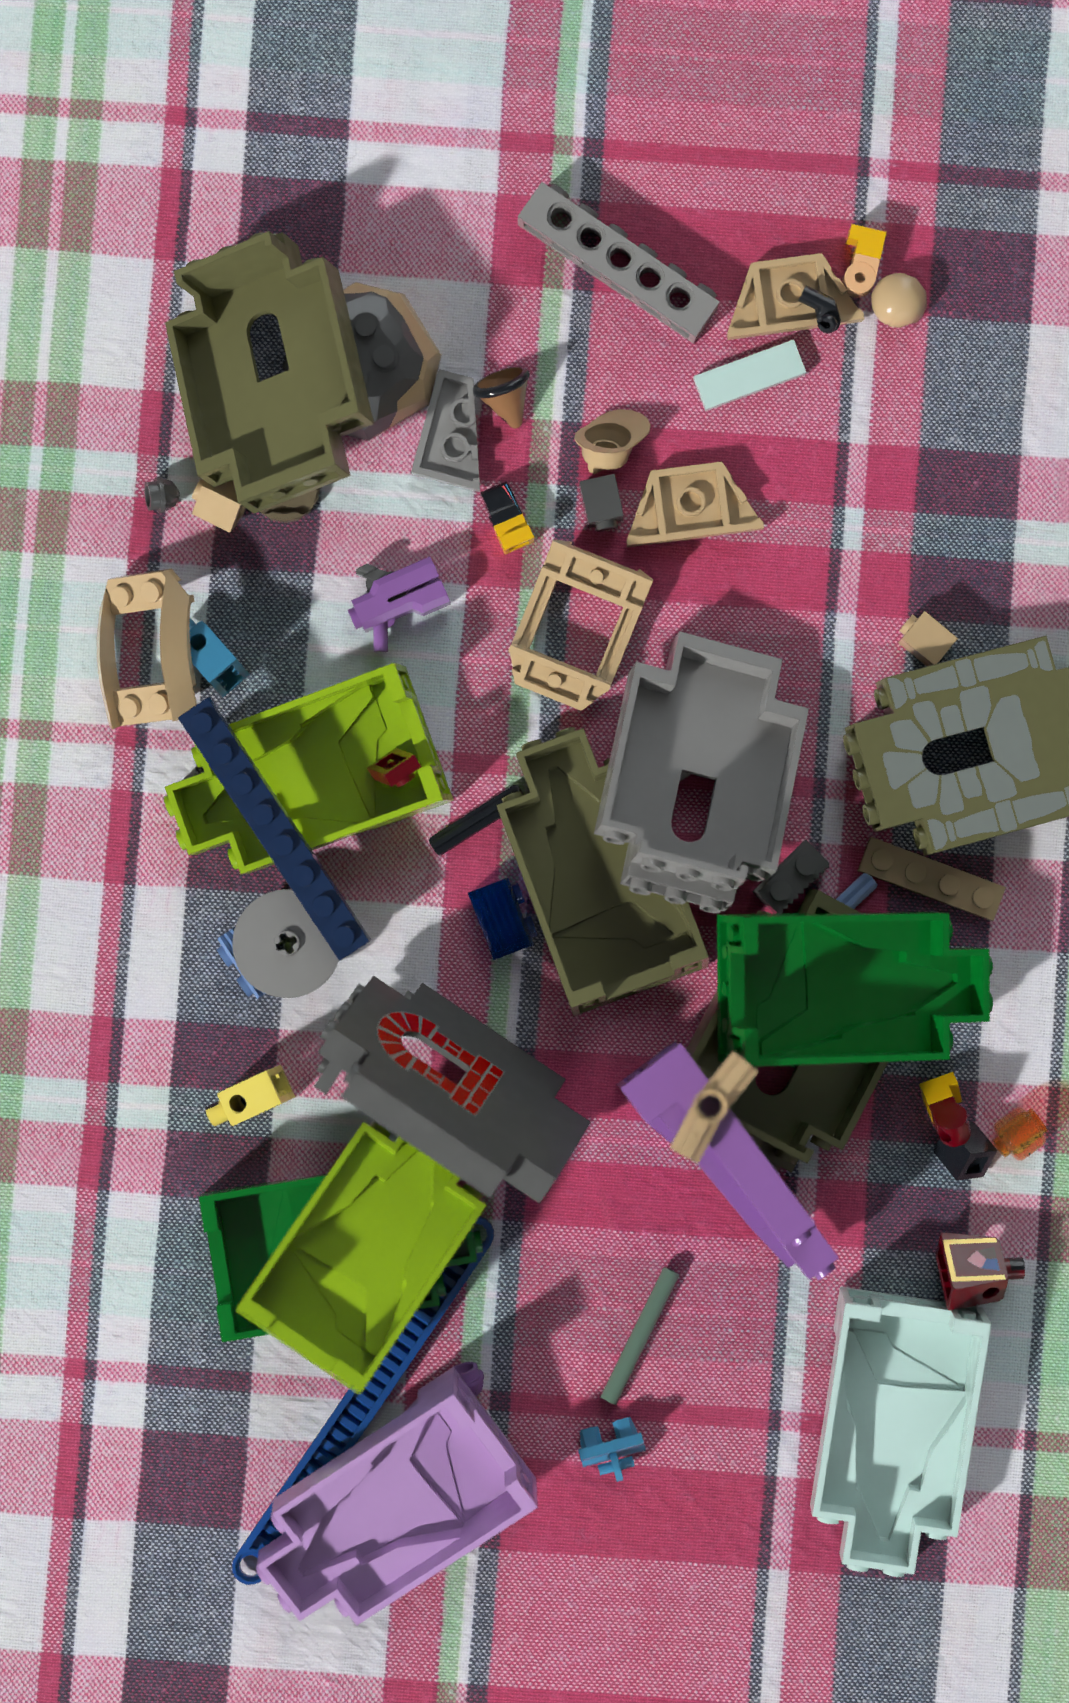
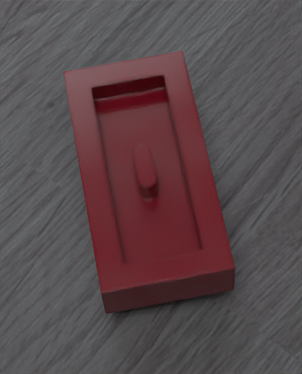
[367,748,422,787]

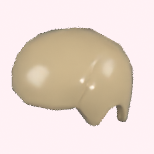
[871,273,927,328]

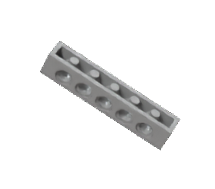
[518,182,720,344]

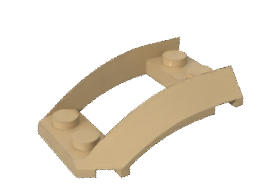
[508,539,653,711]
[97,569,197,729]

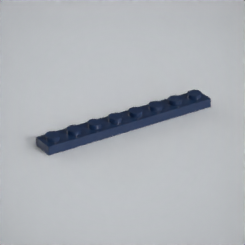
[178,697,371,961]

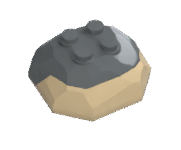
[282,282,441,441]

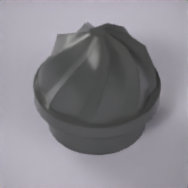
[144,477,180,513]

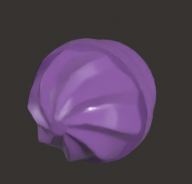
[454,1362,484,1396]

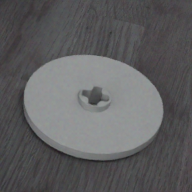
[233,889,339,998]

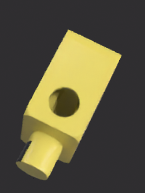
[205,1065,295,1126]

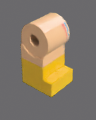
[842,224,887,298]

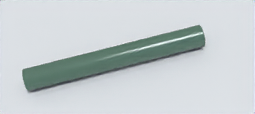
[600,1267,680,1405]

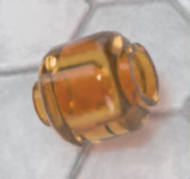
[992,1107,1048,1161]

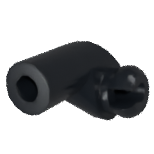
[799,285,841,334]

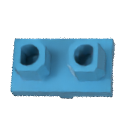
[578,1417,646,1482]

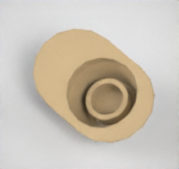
[574,409,650,474]

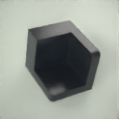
[934,1122,998,1181]

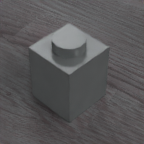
[579,474,624,532]

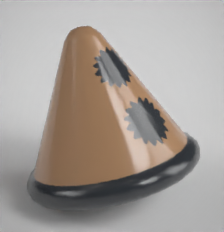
[473,367,530,429]

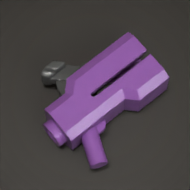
[348,556,451,653]

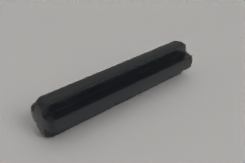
[429,785,524,856]

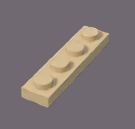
[858,837,1006,921]

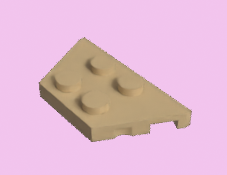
[727,253,864,340]
[626,462,764,547]

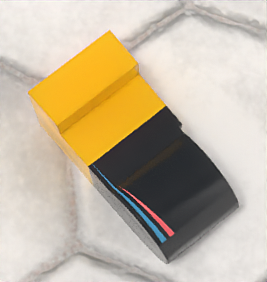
[480,481,534,555]

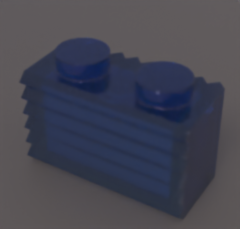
[468,878,538,960]

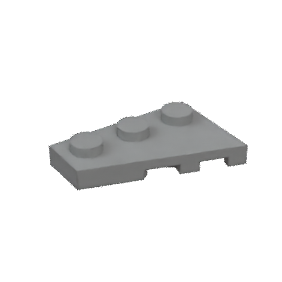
[411,369,480,492]

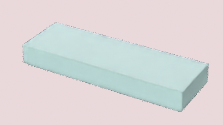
[693,339,806,412]

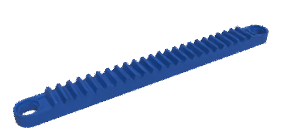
[232,1216,494,1585]

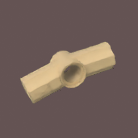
[669,1051,758,1163]

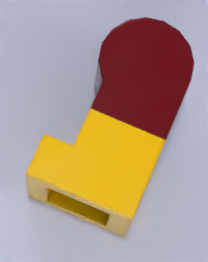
[919,1072,971,1147]

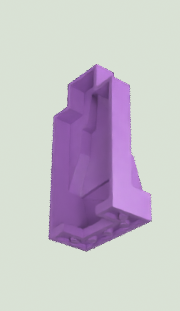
[617,1042,839,1280]

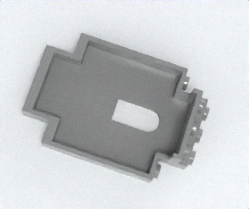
[594,631,809,913]

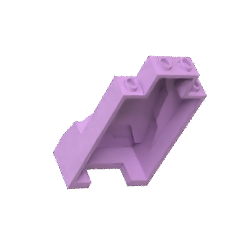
[256,1367,538,1625]

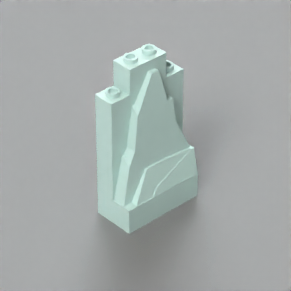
[810,1287,991,1577]

